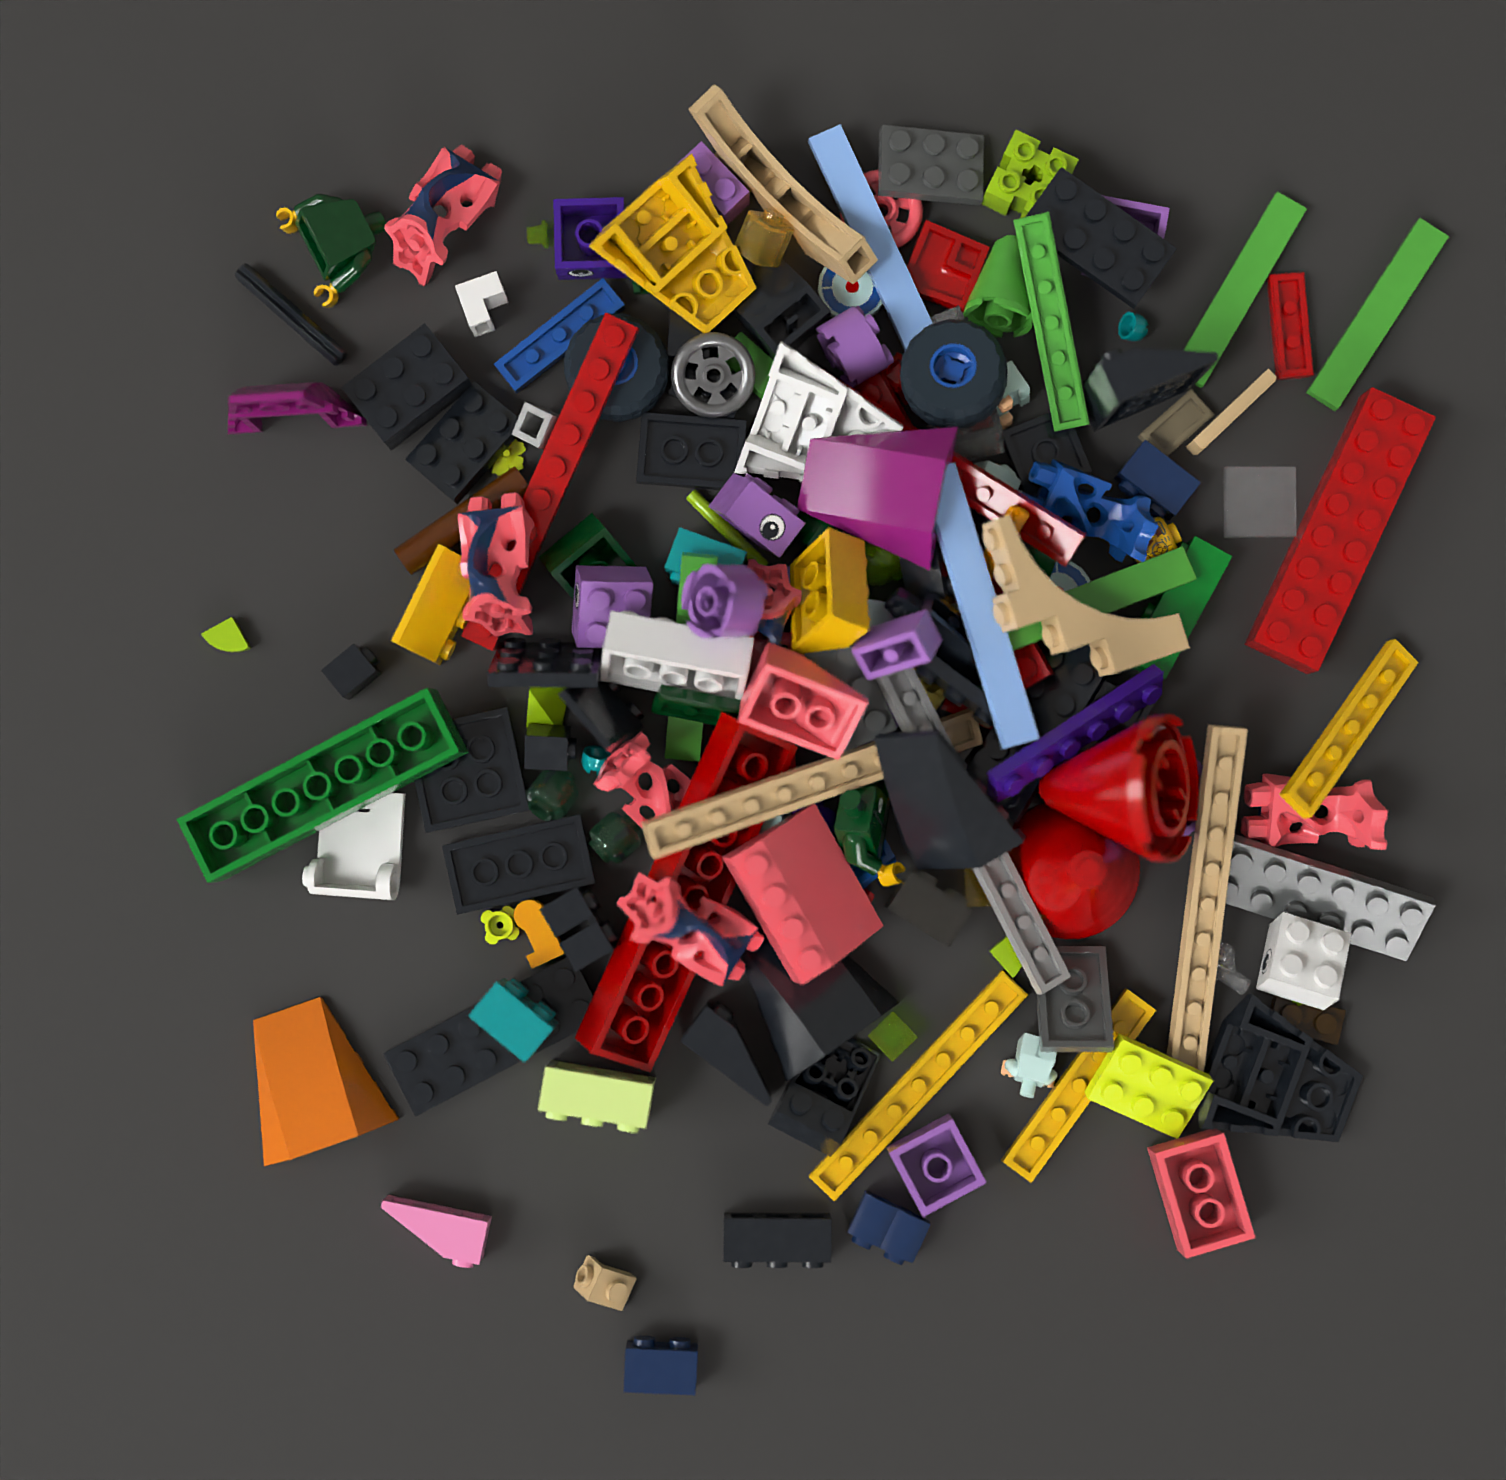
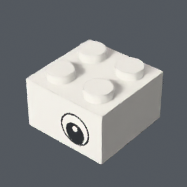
[1256,912,1352,1010]

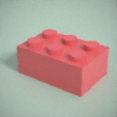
[1147,1129,1255,1258]

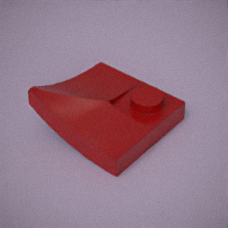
[906,220,990,314]

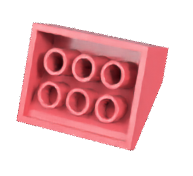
[722,803,884,985]

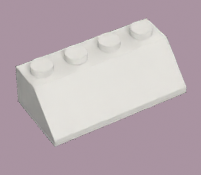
[600,611,754,700]

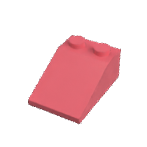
[738,642,868,760]

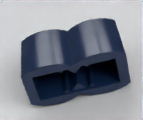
[847,1190,931,1265]

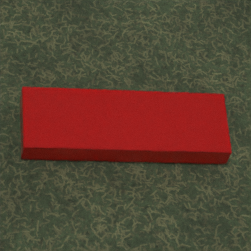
[1267,272,1314,380]

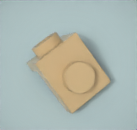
[574,1255,637,1311]

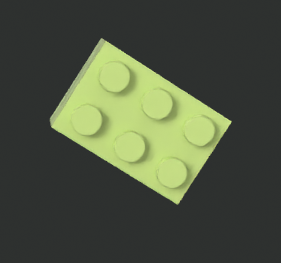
[538,1060,656,1133]

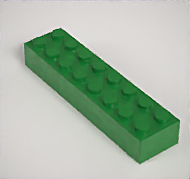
[176,688,469,883]

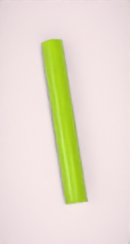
[686,489,769,566]

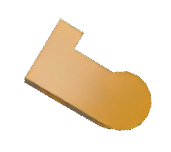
[514,899,565,969]

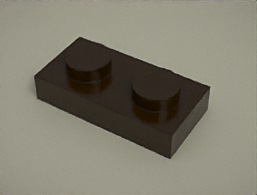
[1270,995,1346,1045]

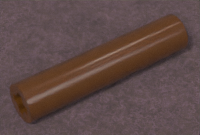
[393,466,528,575]

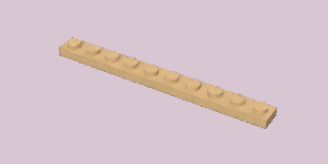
[641,708,983,859]
[1167,725,1248,1072]

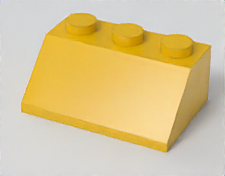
[790,527,870,654]
[391,544,470,665]

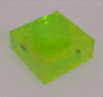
[868,1011,918,1062]

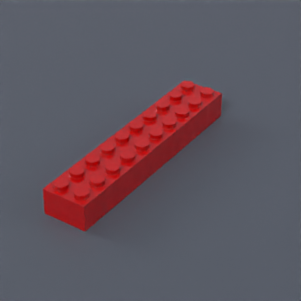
[575,712,798,1073]

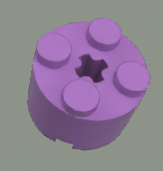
[816,306,894,388]
[681,564,768,638]

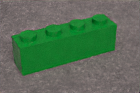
[1132,536,1232,680]

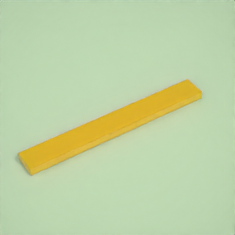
[808,970,1028,1201]

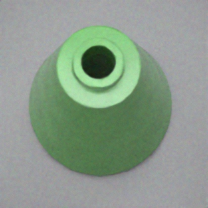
[963,235,1033,338]

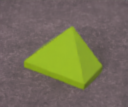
[526,687,568,728]

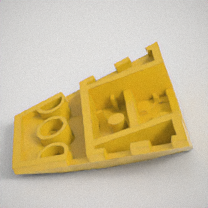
[588,153,756,333]

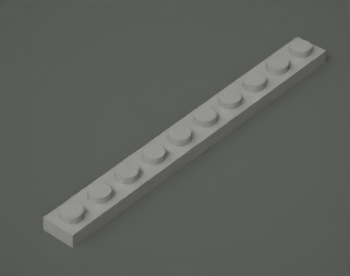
[875,667,1071,994]

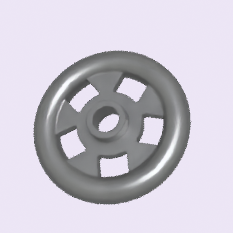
[671,332,755,418]

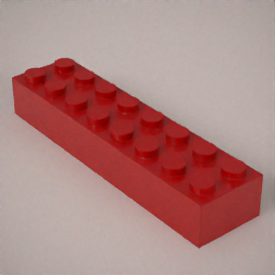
[1244,387,1436,674]

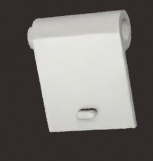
[302,793,405,900]

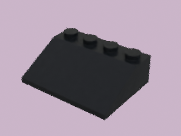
[1083,348,1219,432]

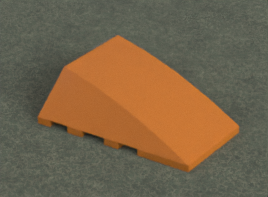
[253,996,399,1166]

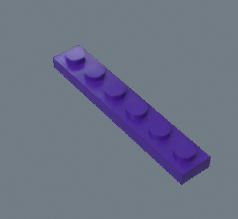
[988,664,1163,803]

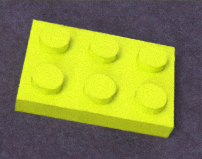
[1084,1033,1213,1139]

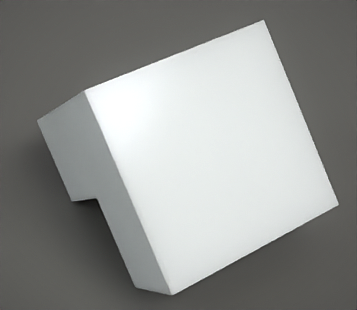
[455,271,508,337]

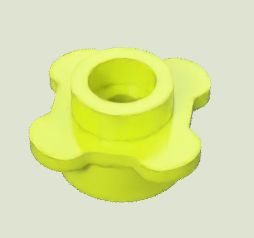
[481,906,520,945]

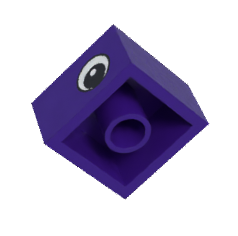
[553,197,628,280]

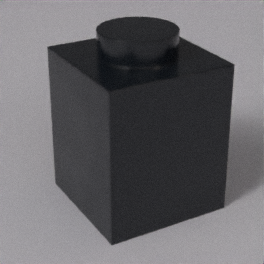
[321,644,382,700]
[524,723,577,771]

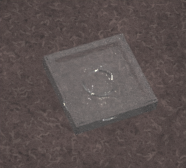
[1224,467,1297,538]

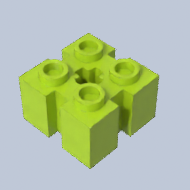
[981,130,1079,218]

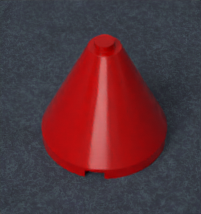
[1039,714,1199,862]
[1008,802,1140,939]

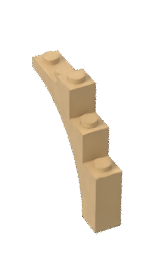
[688,85,878,284]
[982,515,1190,677]

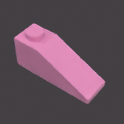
[381,1195,492,1268]

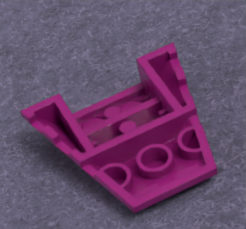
[227,382,366,434]
[797,427,958,570]

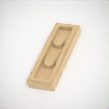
[1186,368,1277,455]

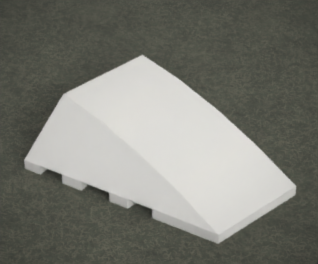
[734,341,903,482]

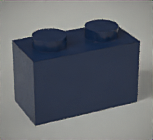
[1114,440,1201,521]
[623,1335,698,1395]

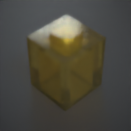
[734,208,795,268]

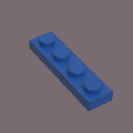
[494,278,625,394]

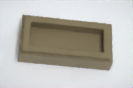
[1138,389,1215,456]

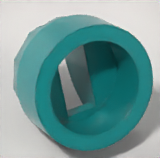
[1118,312,1148,341]
[581,746,611,775]

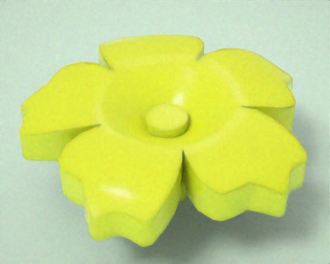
[492,439,526,476]

